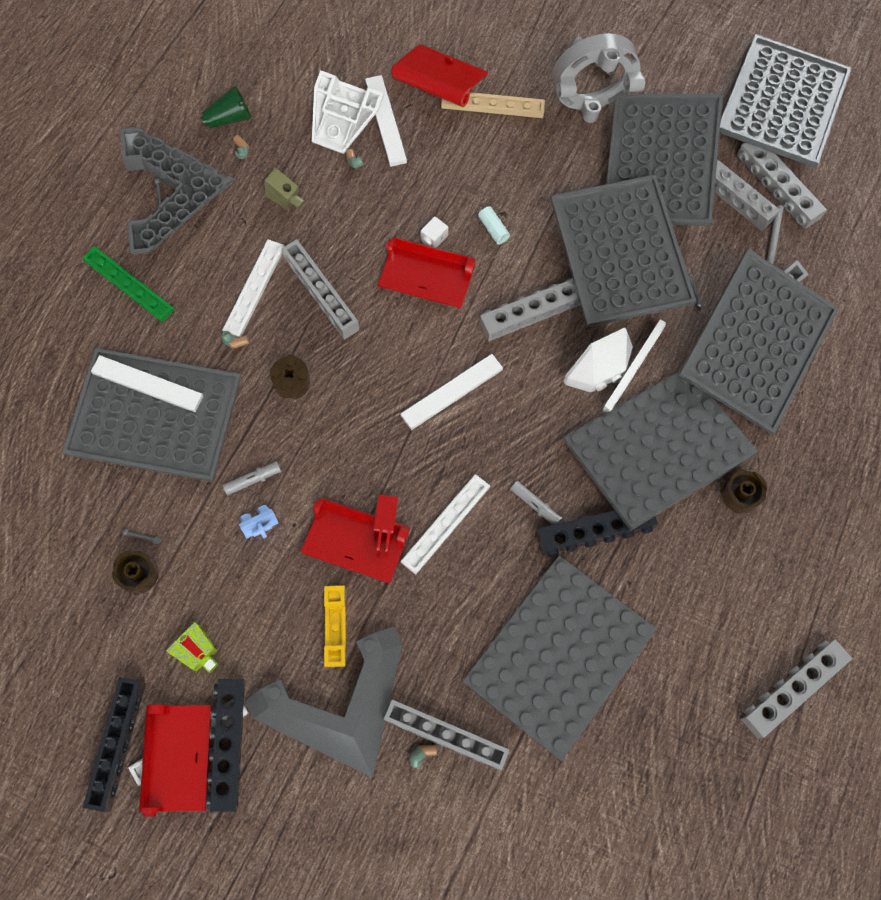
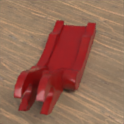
[373,495,398,554]

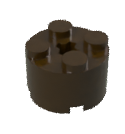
[270,355,310,399]
[721,470,767,514]
[112,550,159,595]

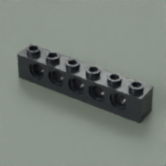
[536,510,658,557]
[83,677,146,812]
[206,679,245,812]

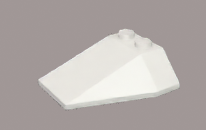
[312,70,384,154]
[564,328,633,392]

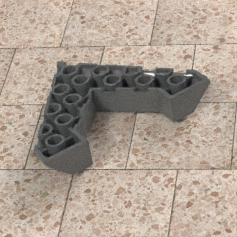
[120,127,234,255]
[246,627,403,777]

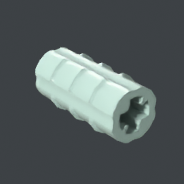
[478,206,510,244]

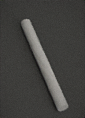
[767,205,784,264]

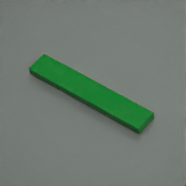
[82,246,174,323]

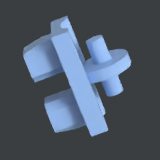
[239,505,278,539]

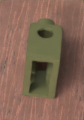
[265,168,305,210]

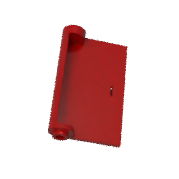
[391,44,488,107]
[378,237,476,308]
[301,497,410,584]
[139,705,212,817]

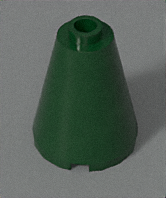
[201,86,252,128]

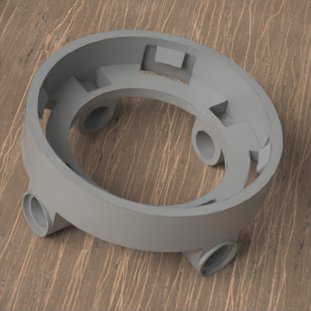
[552,34,645,123]

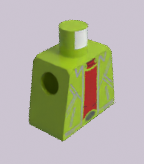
[166,622,218,673]

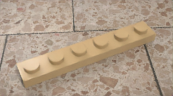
[441,92,545,118]

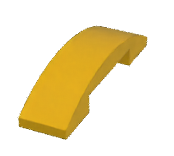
[324,586,346,667]

